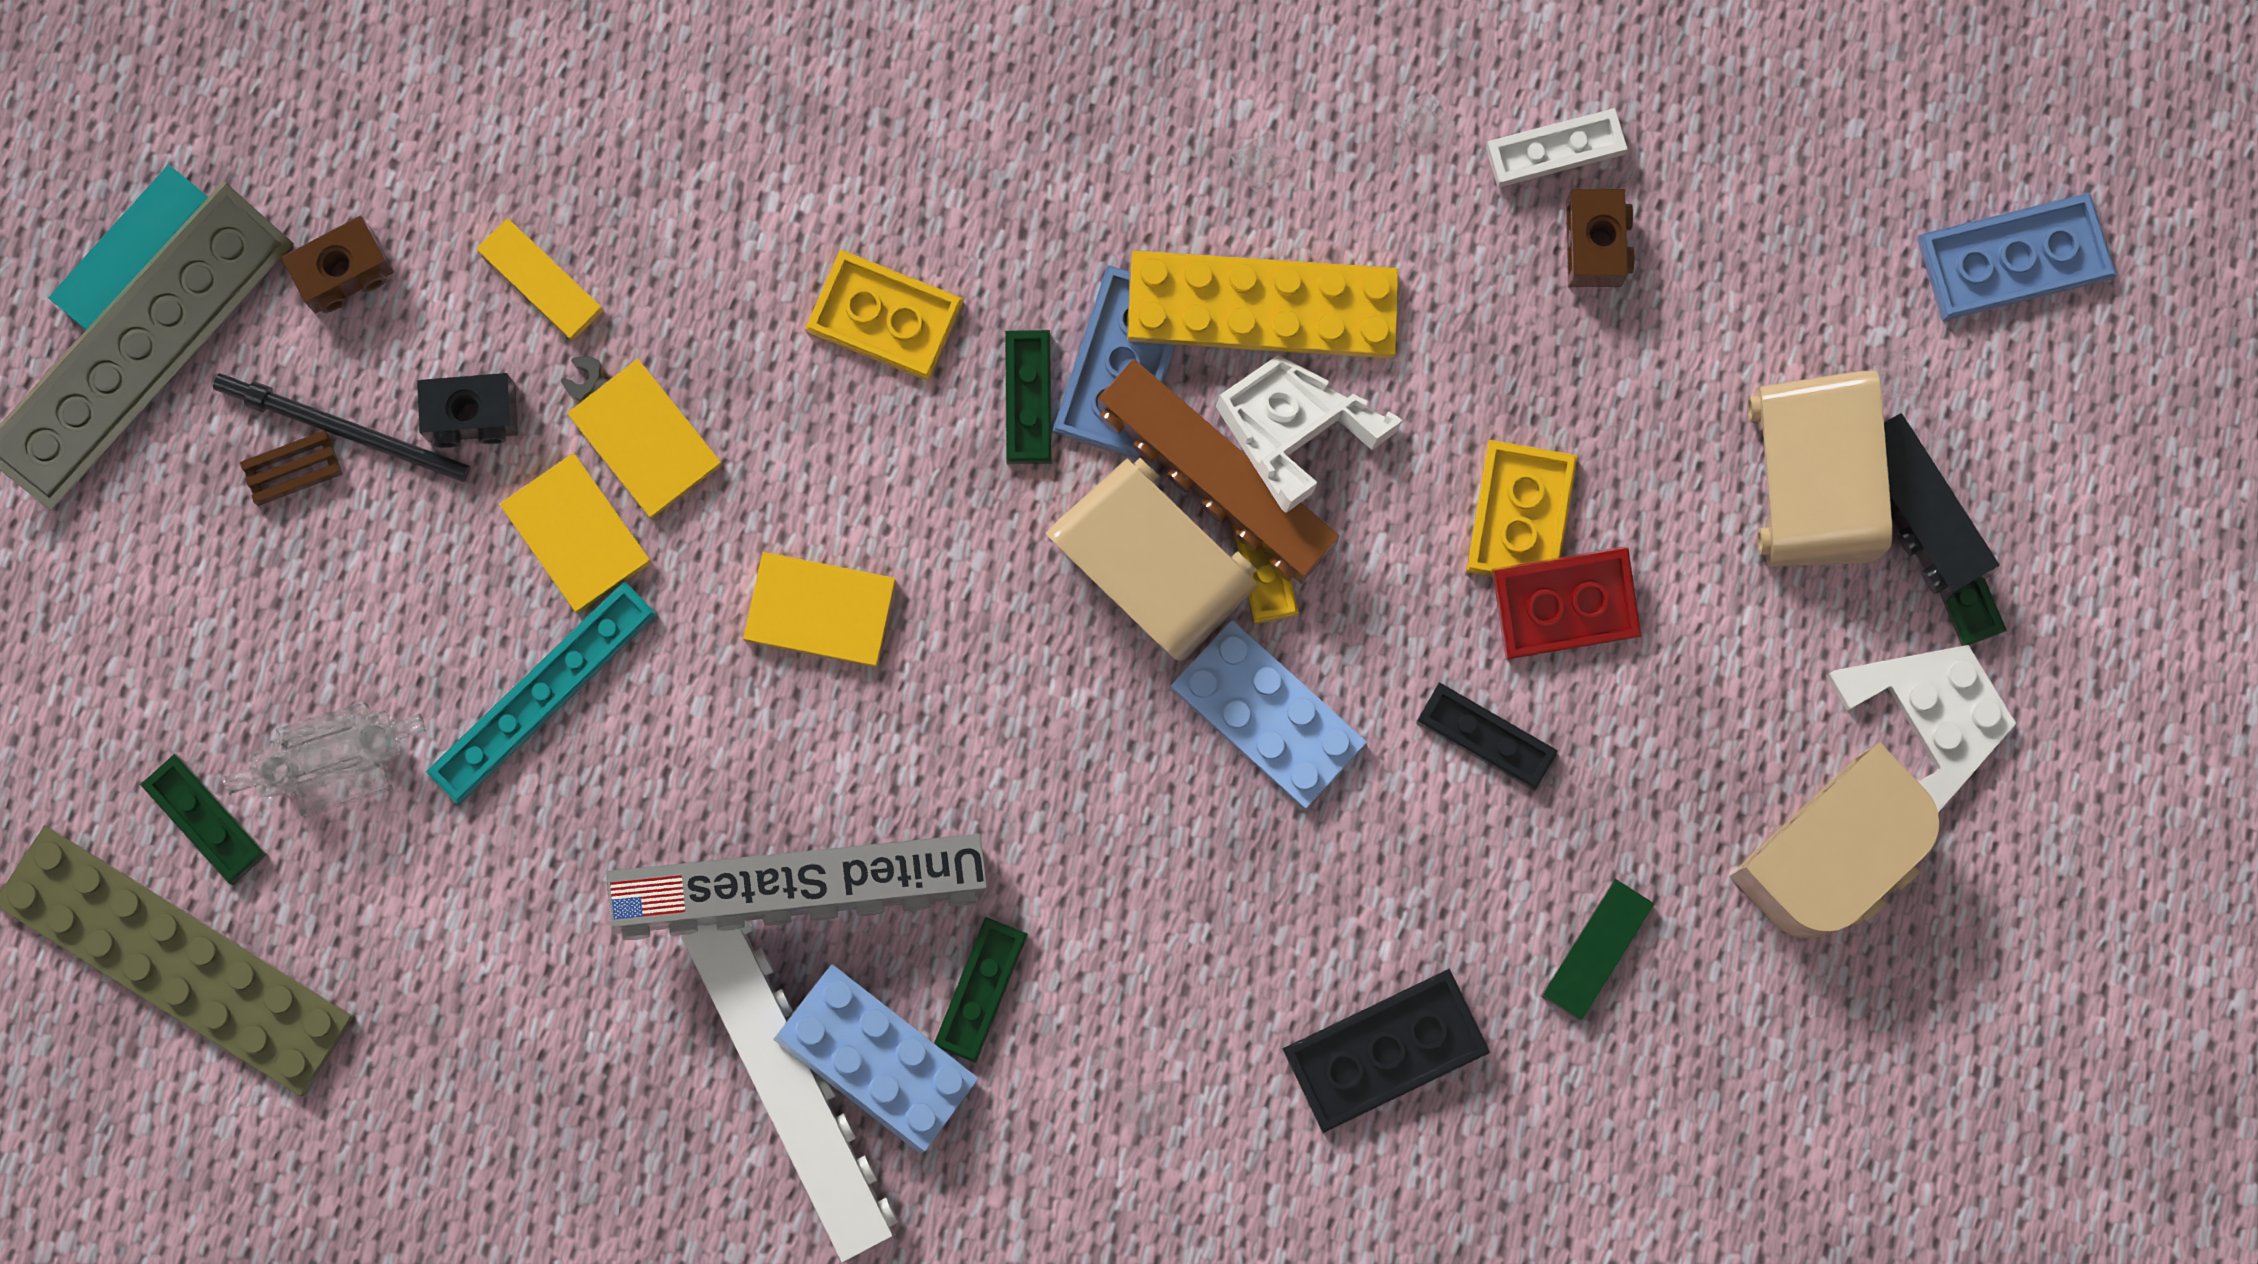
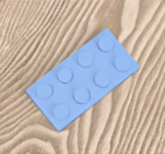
[1171,620,1367,810]
[773,964,978,1155]

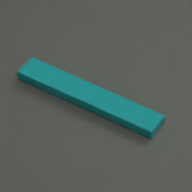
[425,581,657,805]

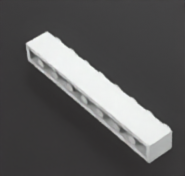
[681,921,899,1262]

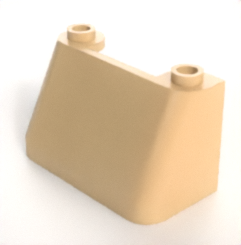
[1747,371,1892,567]
[1046,458,1259,662]

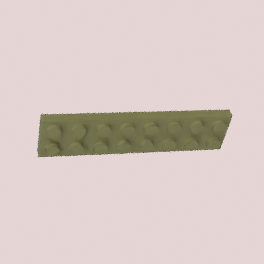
[0,181,294,511]
[0,825,355,1096]

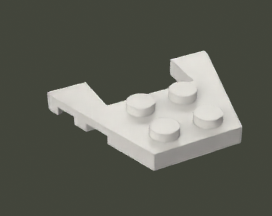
[1216,355,1402,513]
[1826,645,2016,813]

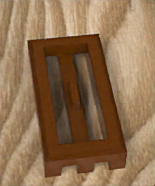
[239,430,343,506]

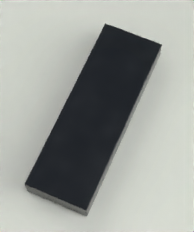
[1416,682,1558,791]

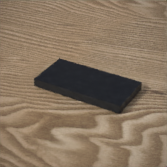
[1282,968,1491,1133]

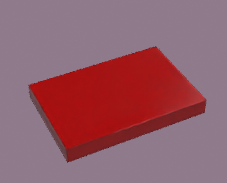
[1492,546,1642,659]

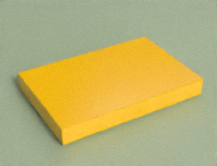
[805,249,964,381]
[567,358,722,520]
[1466,440,1578,577]
[499,453,652,615]
[743,552,896,668]

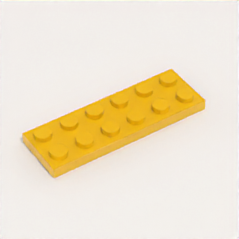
[1127,250,1398,358]

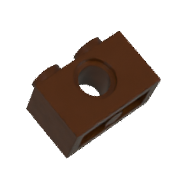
[1566,189,1635,287]
[281,215,395,314]

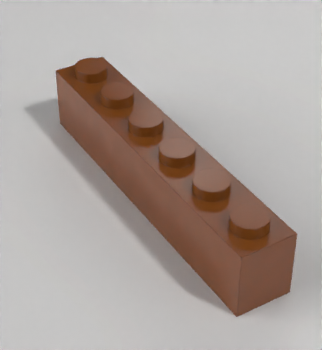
[1098,359,1340,584]

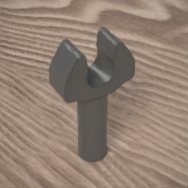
[561,356,608,402]

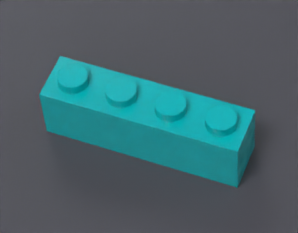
[48,164,208,330]

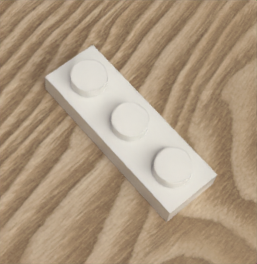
[1486,108,1627,188]

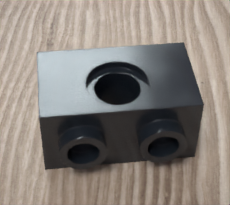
[417,373,518,448]

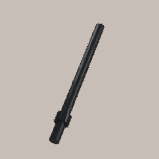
[213,373,470,482]

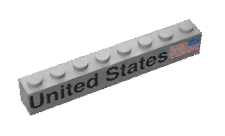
[606,834,987,940]

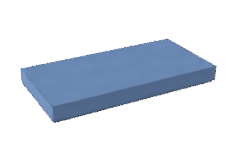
[1917,193,2116,321]
[1052,265,1176,460]

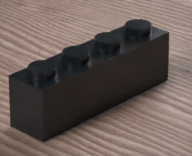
[1884,412,2000,602]

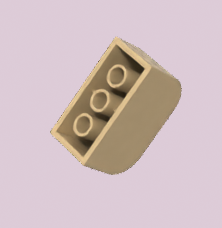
[1729,742,1939,938]

